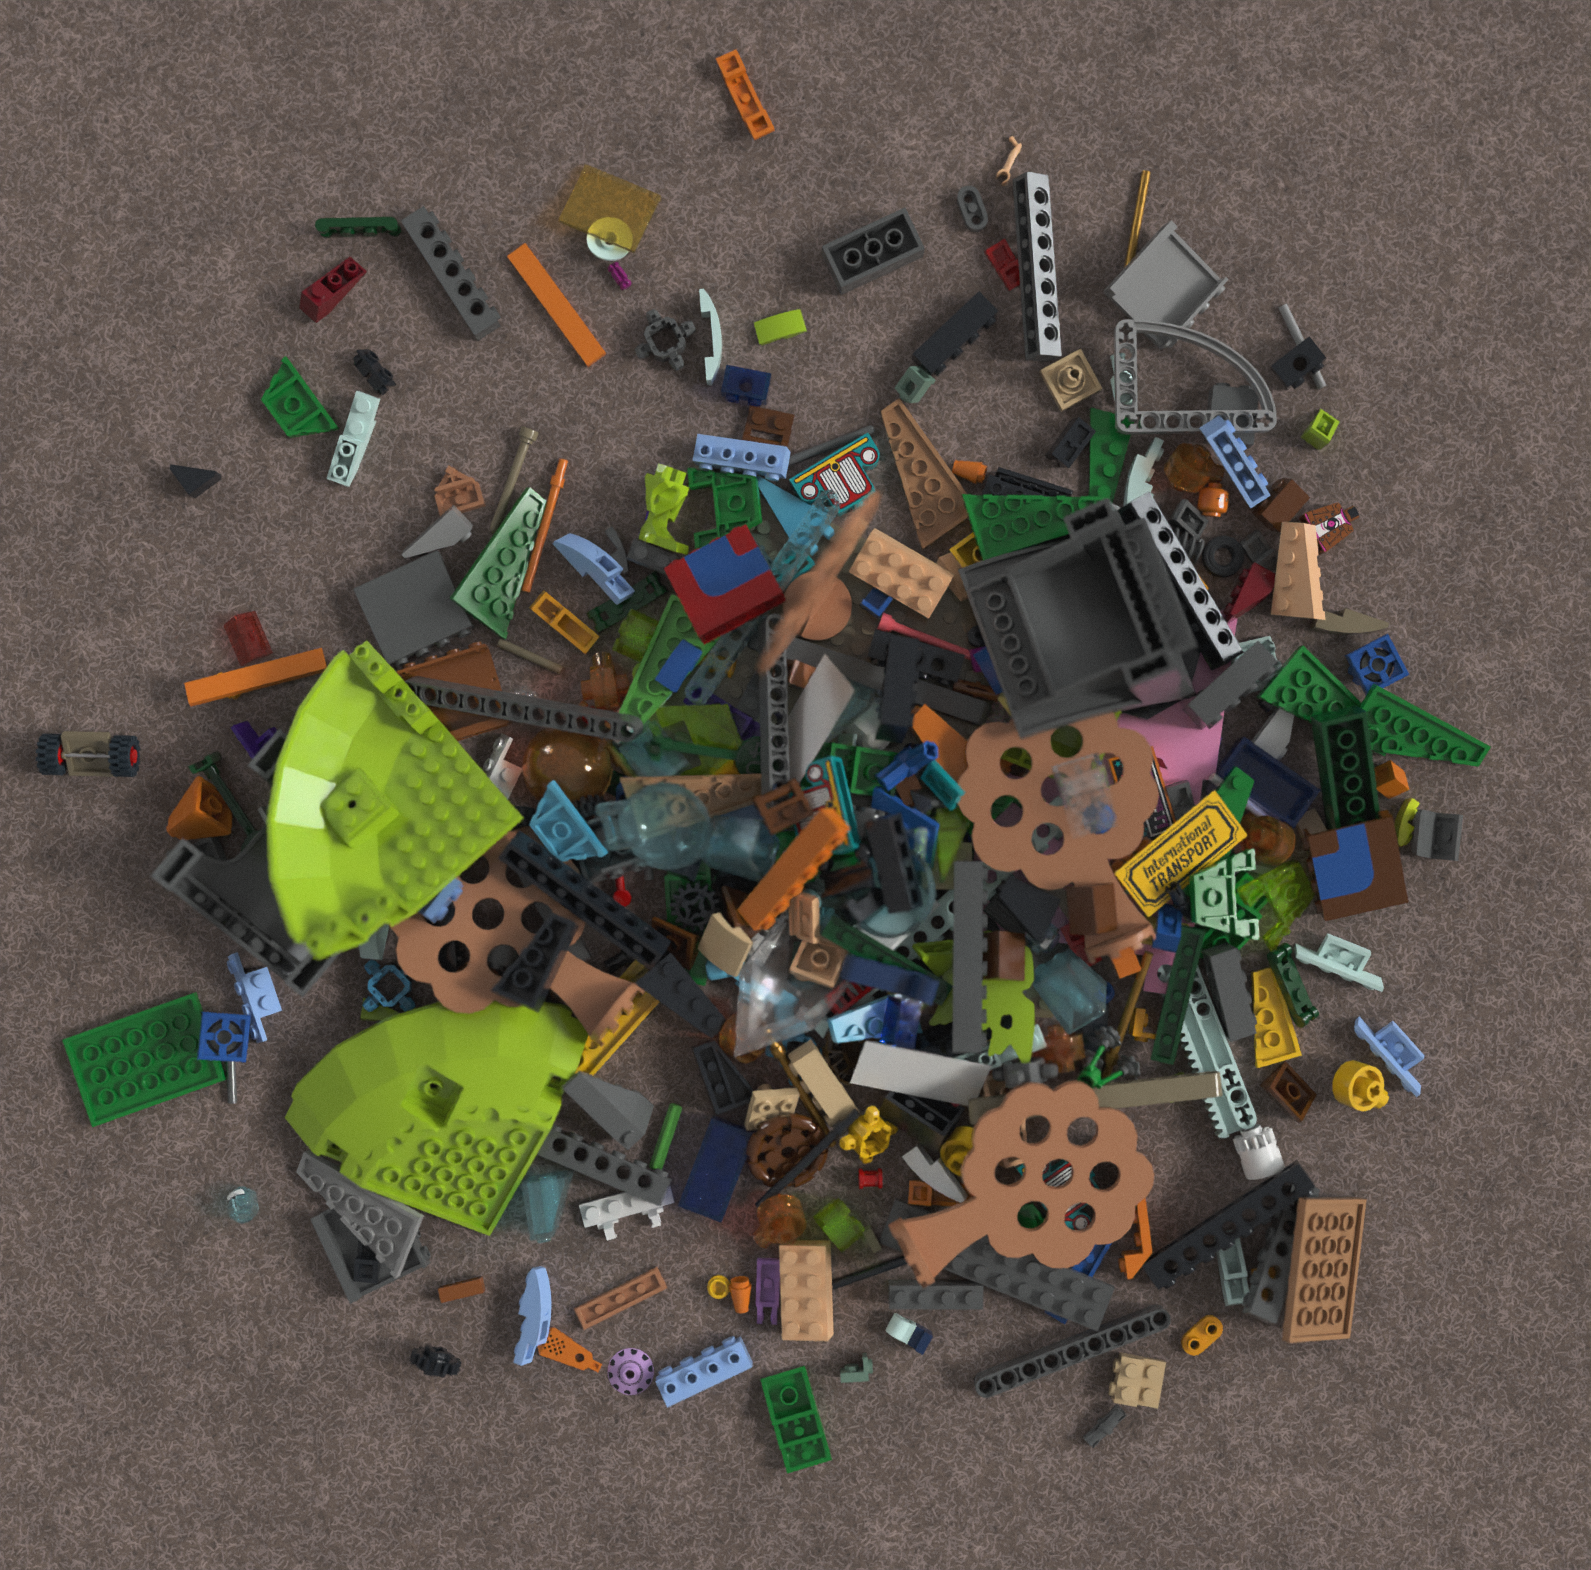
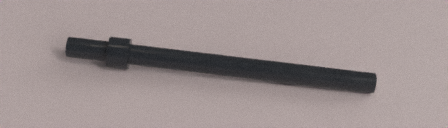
[755,1108,861,1210]
[832,1255,908,1290]

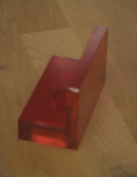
[224,611,273,666]

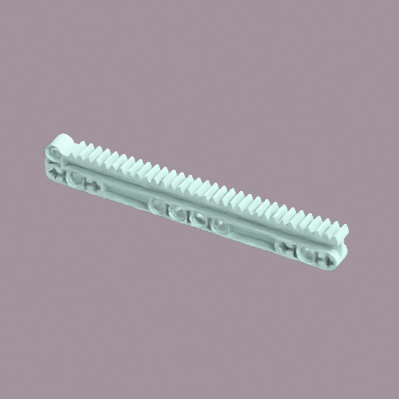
[1124,889,1257,1138]

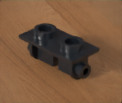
[353,349,397,395]

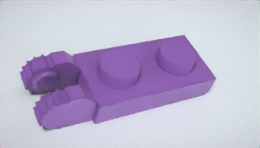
[756,1258,780,1325]

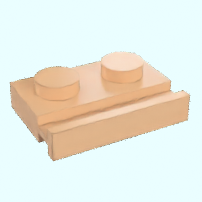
[789,892,820,944]

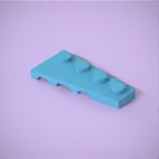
[827,993,922,1043]

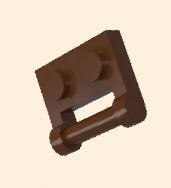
[742,405,795,448]
[752,778,814,836]

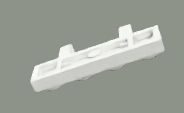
[579,1184,675,1240]

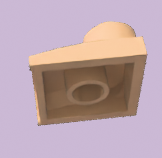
[789,935,849,988]

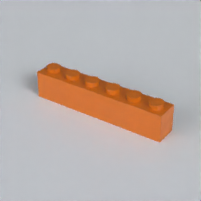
[737,808,850,931]

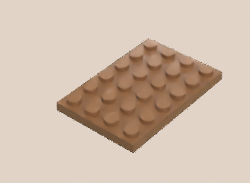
[1282,1197,1367,1343]

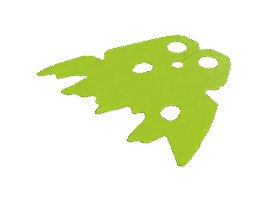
[904,930,1035,1063]

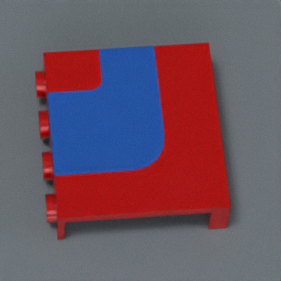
[664,524,787,645]

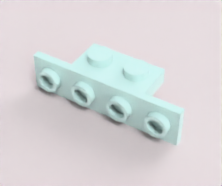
[1294,933,1384,992]

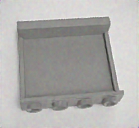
[1103,220,1229,349]

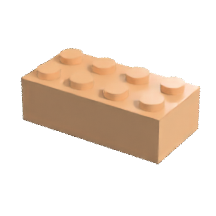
[849,528,955,618]
[779,1240,834,1341]

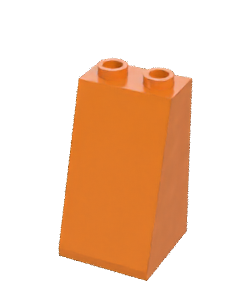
[909,704,968,784]

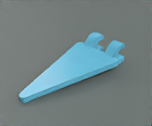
[756,476,835,556]

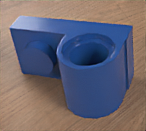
[1151,903,1182,953]

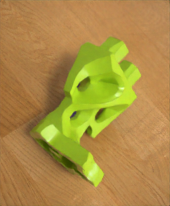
[638,463,689,555]

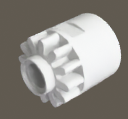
[1233,1124,1285,1180]

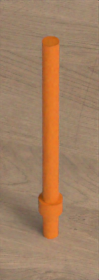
[521,458,568,593]

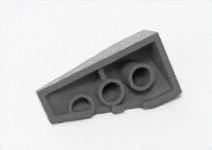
[562,1071,654,1150]

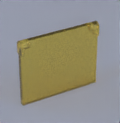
[559,164,661,253]

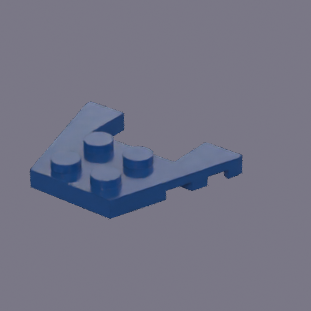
[869,786,940,872]

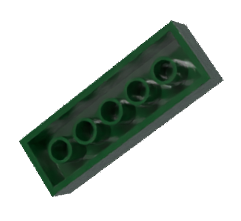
[1310,705,1380,830]

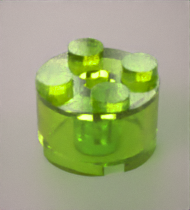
[612,609,659,663]
[812,1198,866,1253]

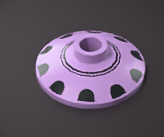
[608,1348,654,1395]

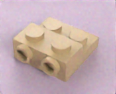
[1108,1352,1166,1408]

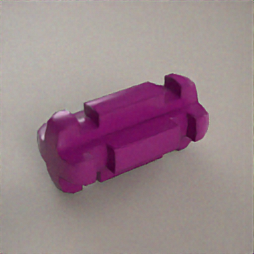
[608,262,632,290]

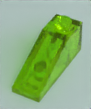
[934,808,970,883]

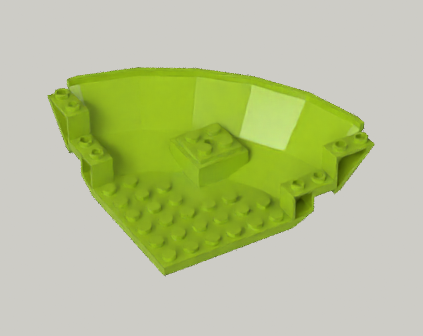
[267,640,523,959]
[285,1001,589,1236]

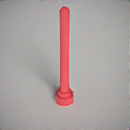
[877,612,971,660]

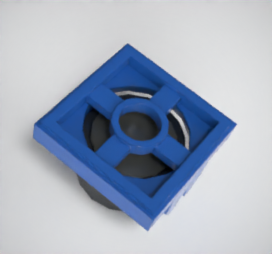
[1345,634,1409,695]
[197,1012,251,1062]

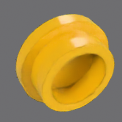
[707,1275,730,1299]

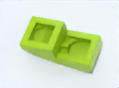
[754,309,807,345]

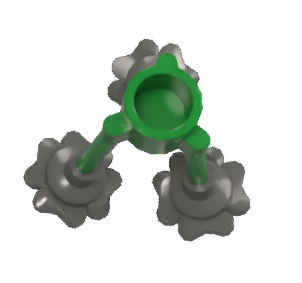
[1075,1026,1141,1089]

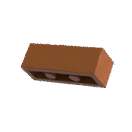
[438,1276,485,1303]

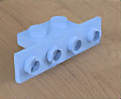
[227,952,282,1043]
[1354,1016,1424,1097]

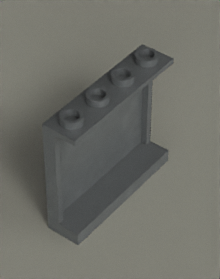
[353,550,475,667]
[310,1204,431,1304]

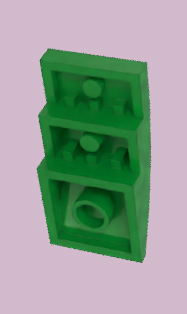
[799,742,898,797]
[1199,871,1275,960]
[760,1366,832,1474]

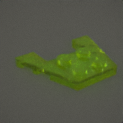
[655,703,743,776]
[1236,859,1315,951]

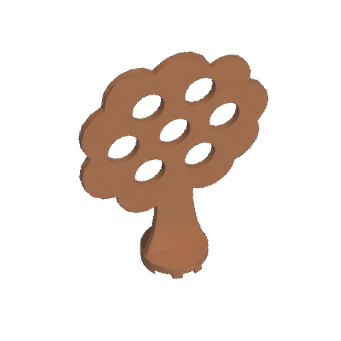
[756,491,881,674]
[957,713,1159,963]
[389,826,645,1047]
[888,1081,1154,1288]

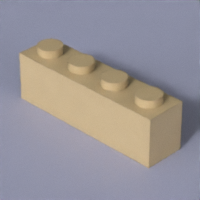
[788,1039,862,1128]

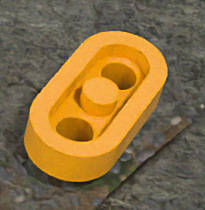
[1181,1315,1223,1356]

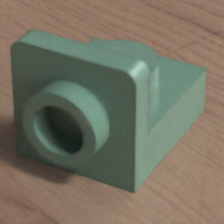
[840,1353,873,1383]

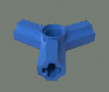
[875,740,939,791]

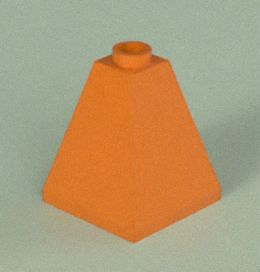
[166,776,233,840]

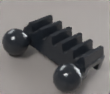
[817,842,875,899]

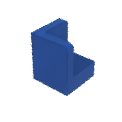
[860,587,893,620]

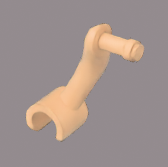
[996,136,1022,186]

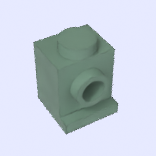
[894,366,936,403]

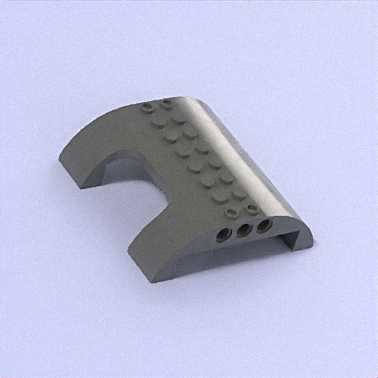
[150,729,368,997]

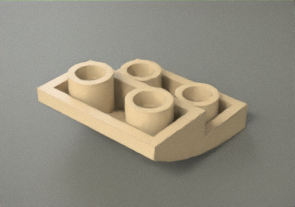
[698,913,753,977]

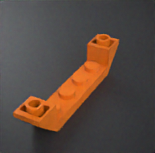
[1118,1198,1152,1279]

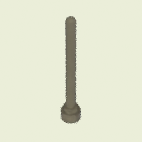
[490,426,539,534]

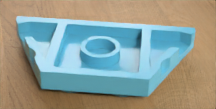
[529,780,608,861]

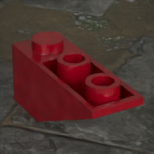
[299,257,367,323]
[1222,562,1276,624]

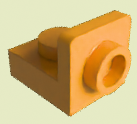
[1128,1007,1155,1042]

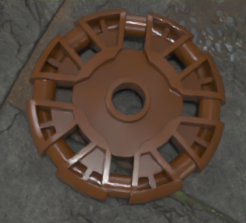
[746,1114,828,1189]

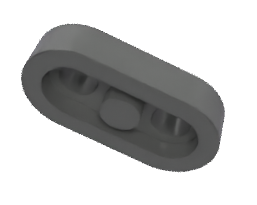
[957,186,988,232]

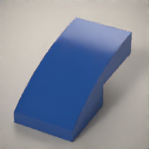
[655,639,703,692]

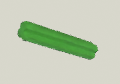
[649,1103,682,1170]

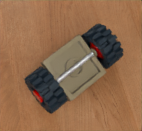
[35,731,140,777]

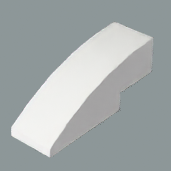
[902,1143,968,1203]

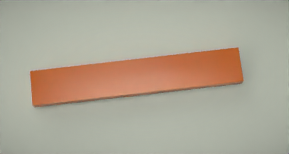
[507,243,606,367]
[184,648,327,707]

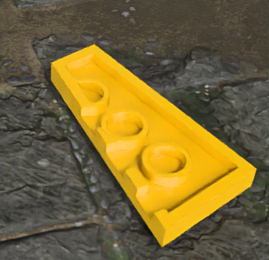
[1251,967,1302,1068]

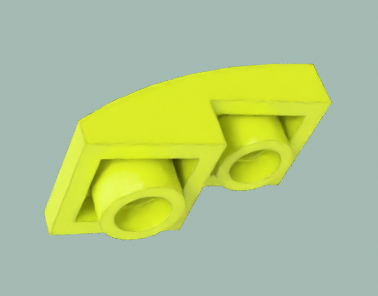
[1394,798,1420,847]

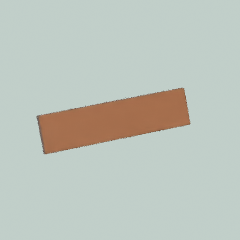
[574,1266,667,1330]

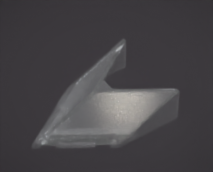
[734,915,852,1057]

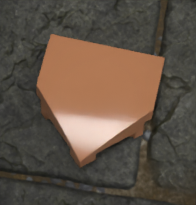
[434,465,486,516]

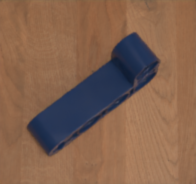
[839,954,939,1005]

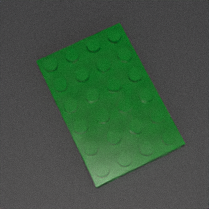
[62,992,226,1127]

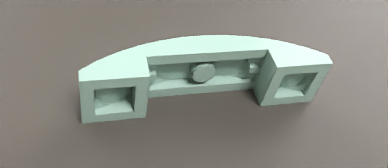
[699,289,722,385]

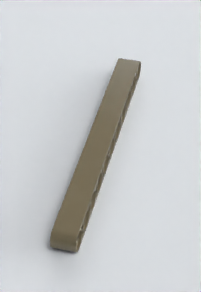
[968,1071,1223,1124]

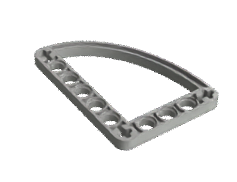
[1114,319,1277,434]

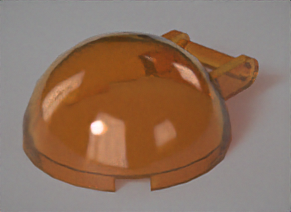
[522,700,613,805]

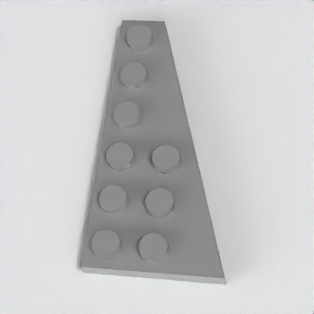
[296,1150,424,1279]

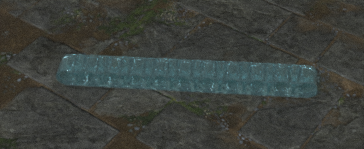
[685,490,840,706]

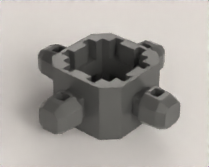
[634,309,696,371]
[992,1057,1058,1088]

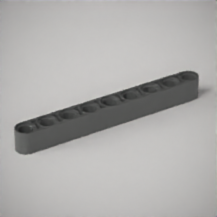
[758,613,790,809]
[974,1304,1171,1398]

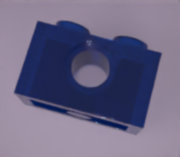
[721,365,772,407]
[880,995,922,1049]

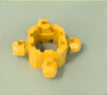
[839,1106,898,1164]

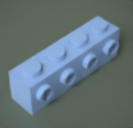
[1199,415,1271,508]
[692,434,791,481]
[655,1336,753,1407]

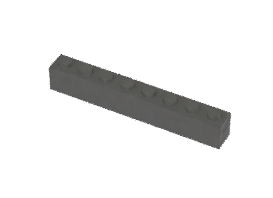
[953,861,988,1053]

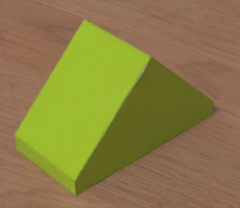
[1301,409,1339,450]
[912,940,954,977]

